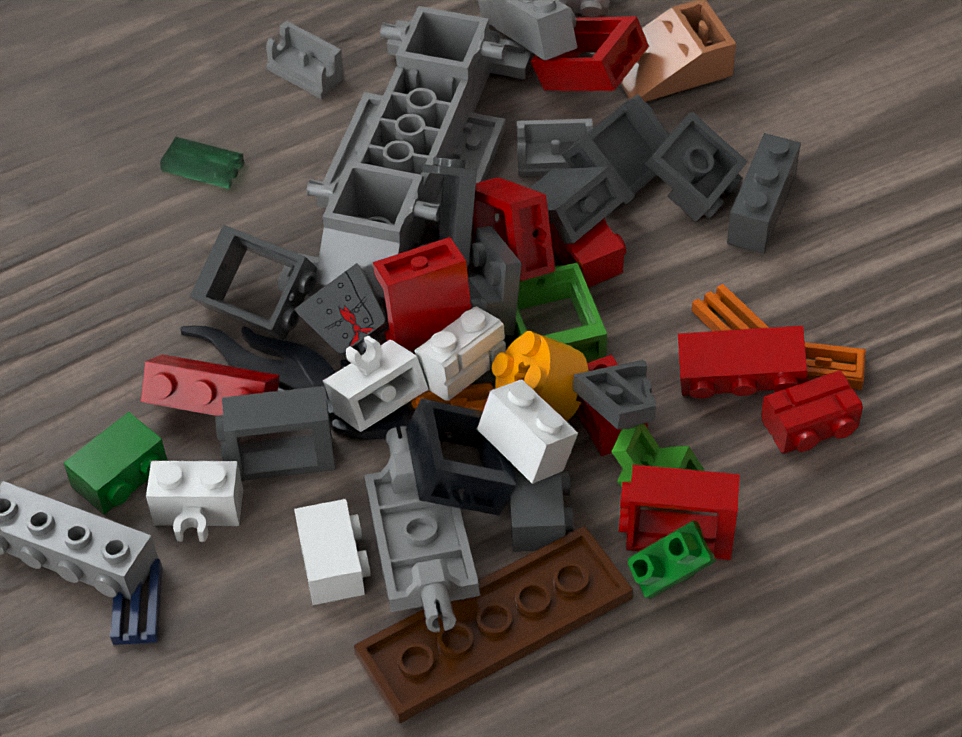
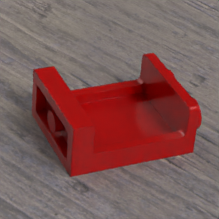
[373,237,471,354]

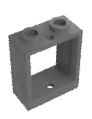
[190,224,317,340]
[215,386,335,481]

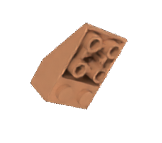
[620,0,736,102]

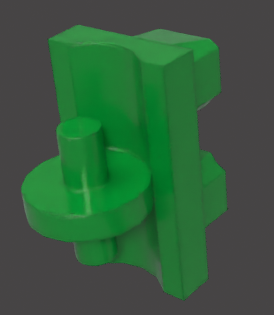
[627,521,716,599]

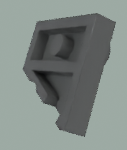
[573,360,656,429]

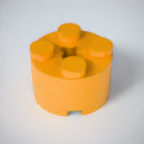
[492,331,588,422]

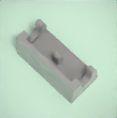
[266,21,344,99]
[517,119,593,177]

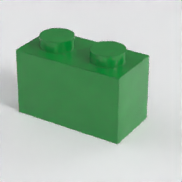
[63,412,168,515]

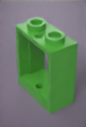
[513,262,607,363]

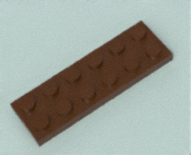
[354,526,633,724]

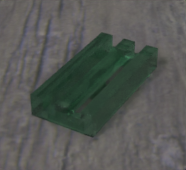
[160,137,245,189]

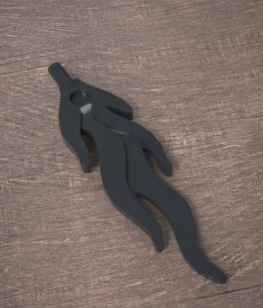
[180,326,443,445]

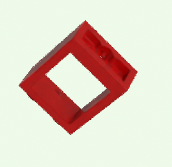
[531,16,649,91]
[471,177,555,282]
[619,465,740,560]

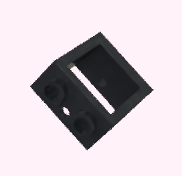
[406,398,516,516]

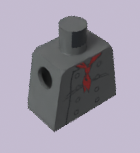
[295,263,389,358]

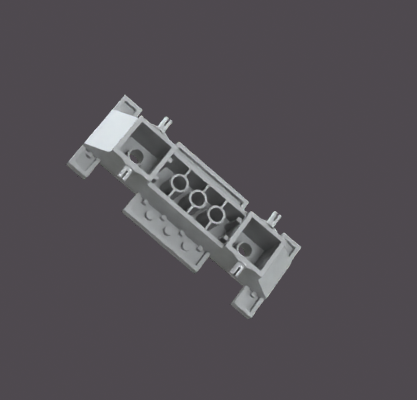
[277,6,535,313]

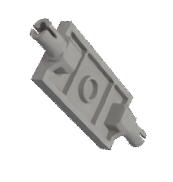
[364,426,480,632]

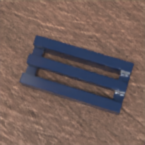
[110,559,162,645]

